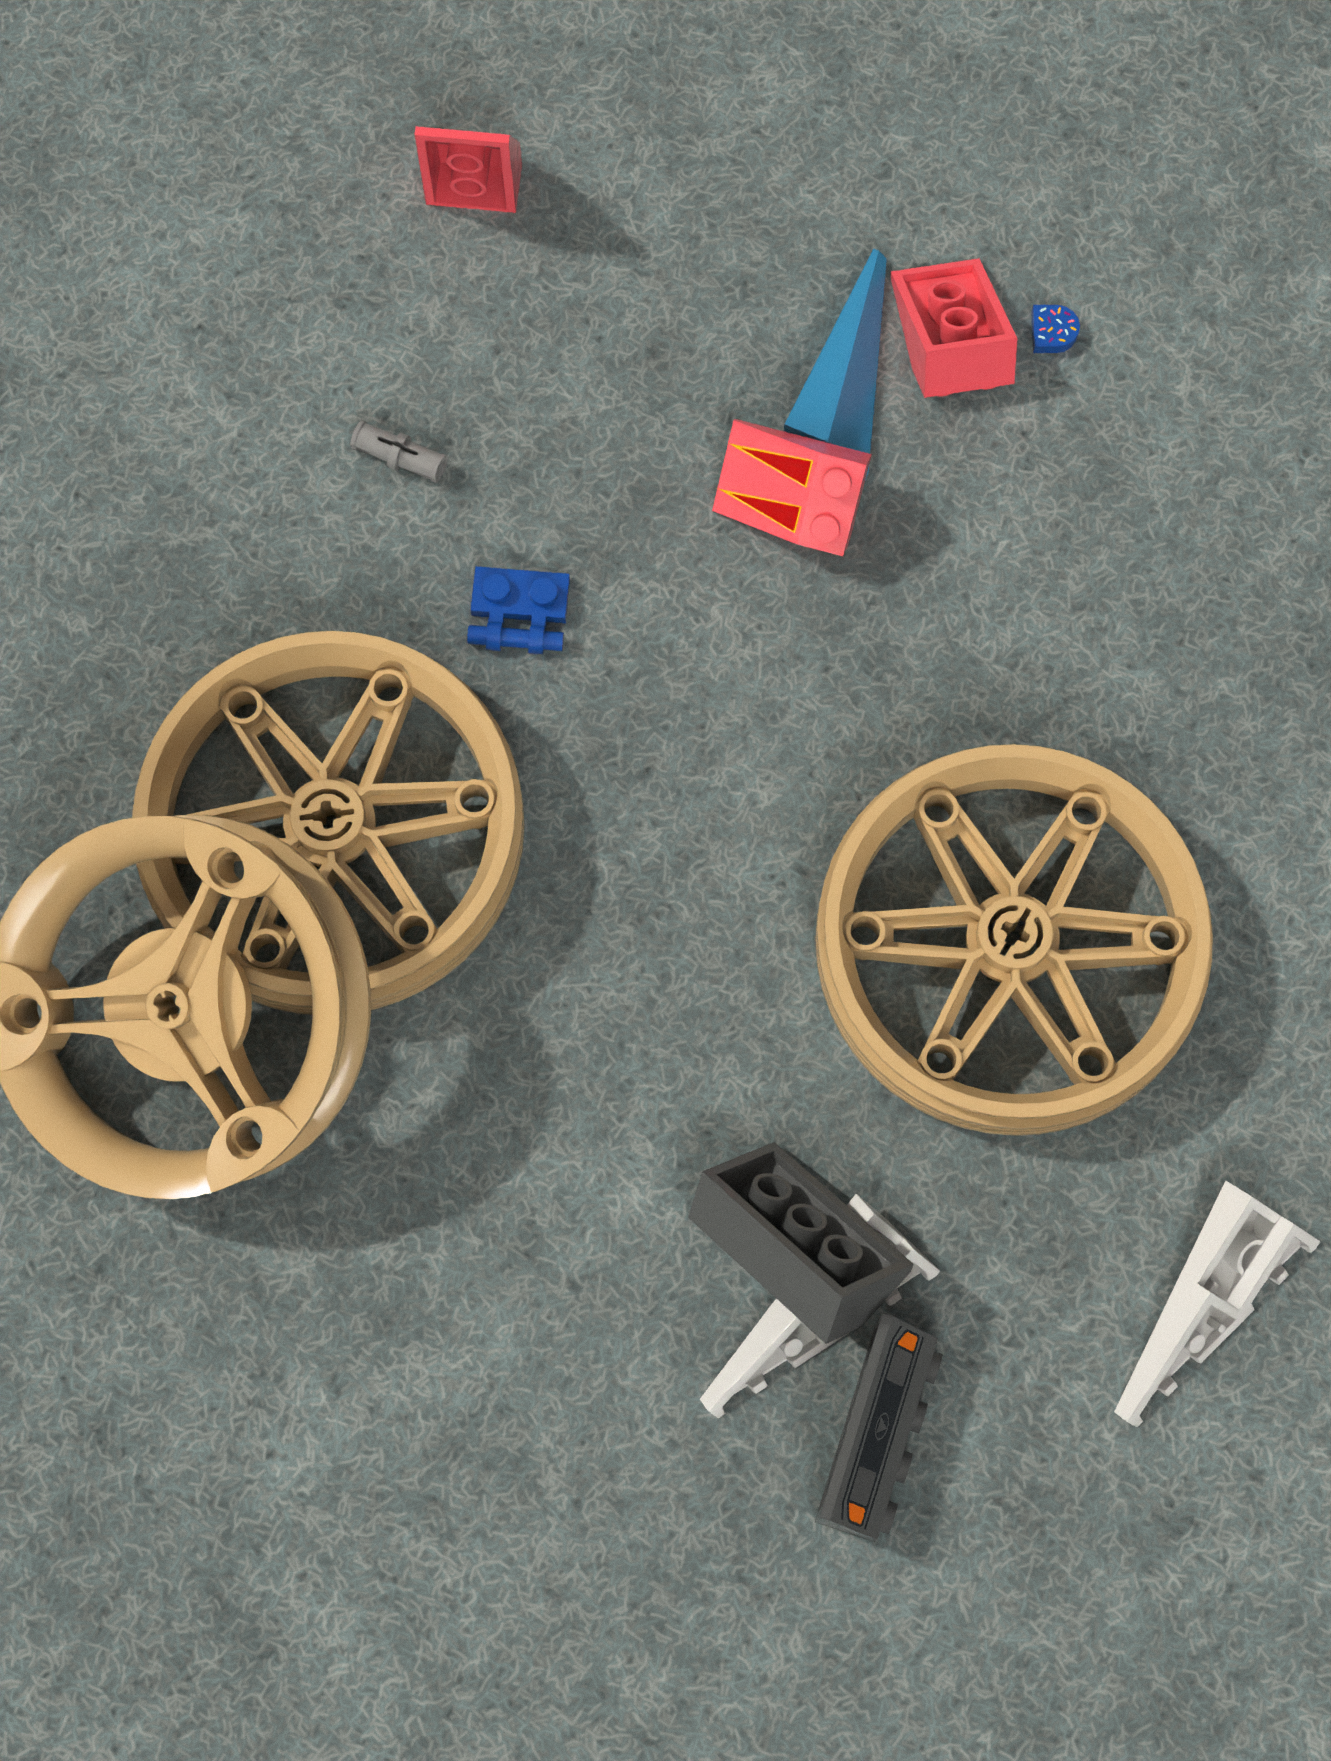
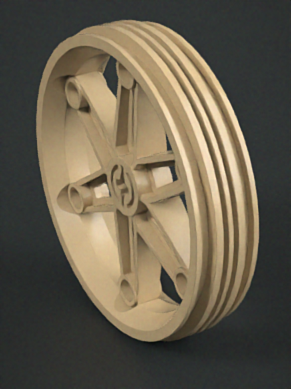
[132,631,525,1015]
[815,744,1213,1135]

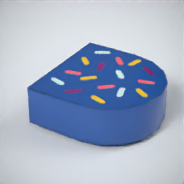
[1031,305,1080,353]

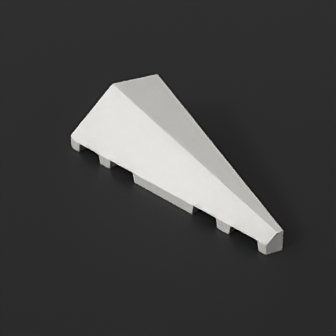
[1114,1181,1320,1427]
[700,1194,940,1419]

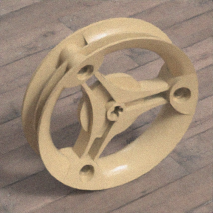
[0,815,371,1199]

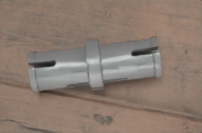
[350,420,448,483]

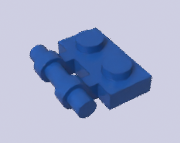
[467,566,570,655]

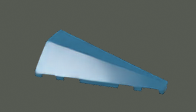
[784,248,887,481]

